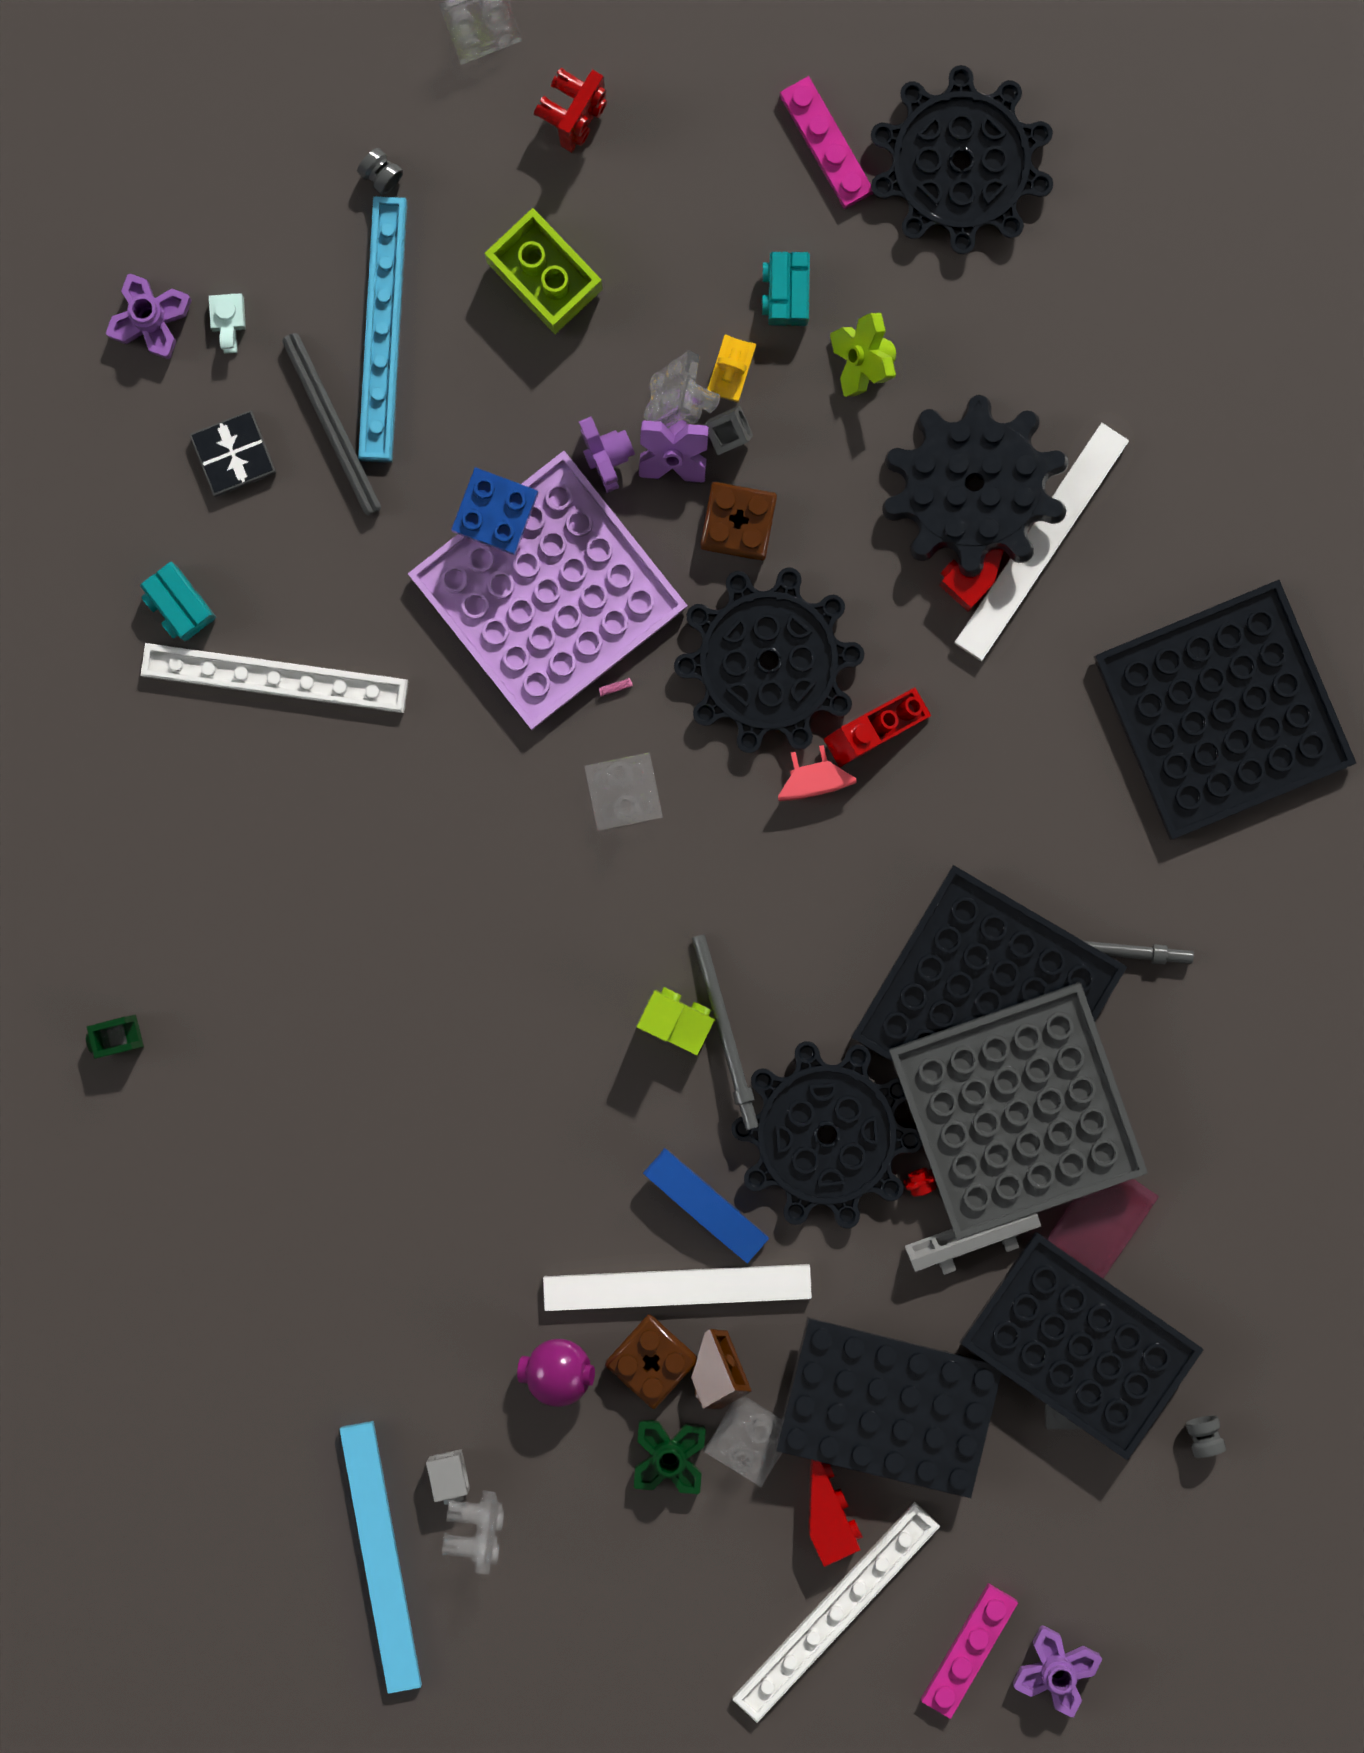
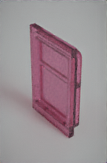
[1047,1179,1159,1278]

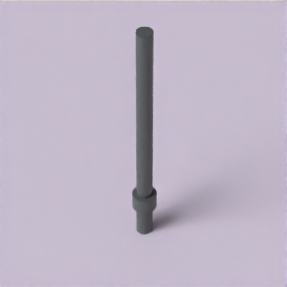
[692,934,759,1131]
[1084,941,1194,965]

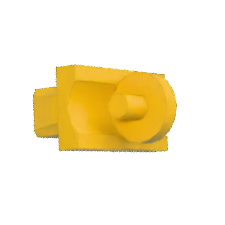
[707,334,756,403]

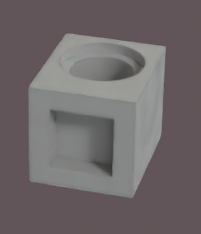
[426,1449,470,1505]

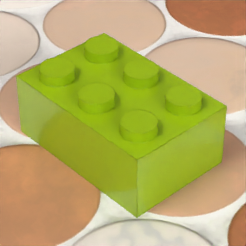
[484,208,603,334]

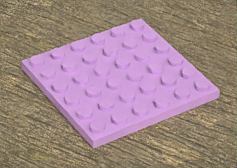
[408,451,688,730]

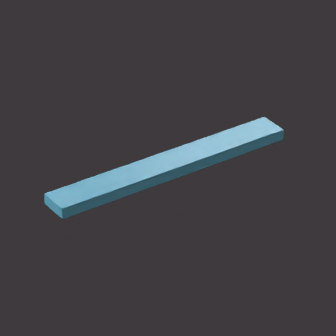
[358,196,407,462]
[339,1421,422,1694]

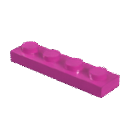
[780,76,873,210]
[921,1583,1018,1719]

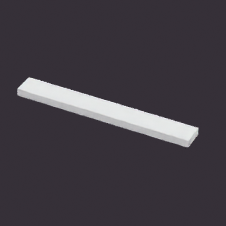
[954,423,1129,661]
[140,643,409,713]
[543,1264,812,1311]
[732,1502,940,1723]

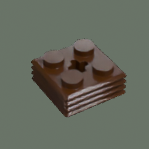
[701,482,777,561]
[605,1314,697,1409]

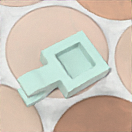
[209,293,246,354]

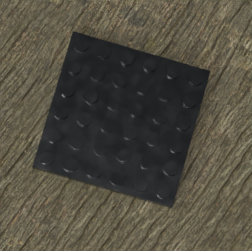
[1093,580,1357,840]
[851,865,1127,1062]

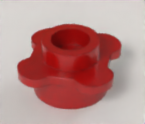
[904,1168,937,1197]

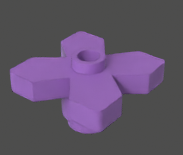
[106,274,192,359]
[579,416,635,493]
[639,418,709,482]
[1013,1625,1102,1717]

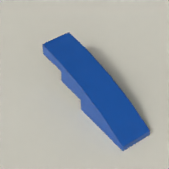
[643,1148,769,1264]

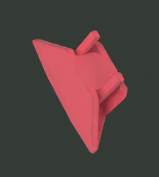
[778,745,857,801]

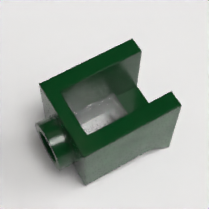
[86,1015,144,1059]

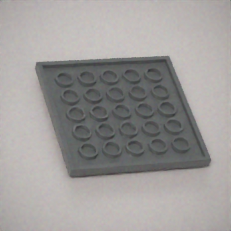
[889,982,1148,1240]

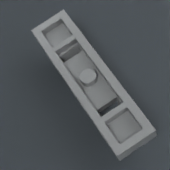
[905,1213,1041,1275]

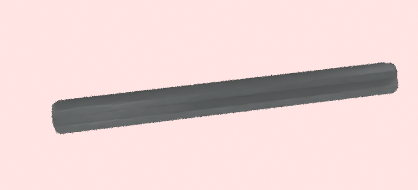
[282,333,381,515]

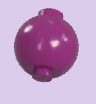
[517,1339,595,1407]

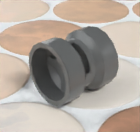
[357,148,404,195]
[1185,1415,1226,1458]

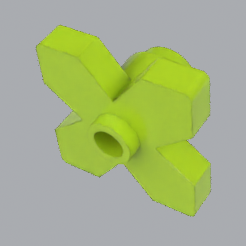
[830,313,896,397]

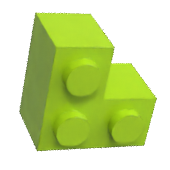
[637,987,715,1055]

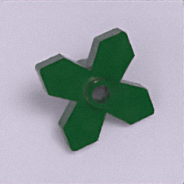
[634,1420,706,1494]

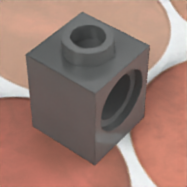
[704,405,754,455]

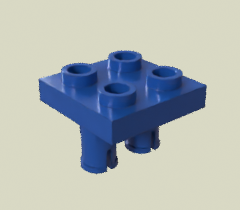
[451,467,539,555]

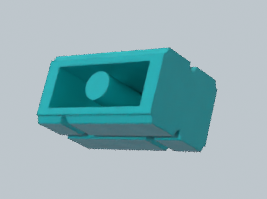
[762,252,810,326]
[140,561,216,641]

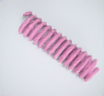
[599,678,633,697]

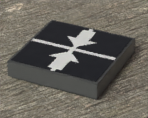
[190,410,277,497]

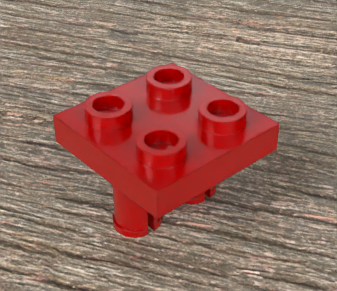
[534,67,607,153]

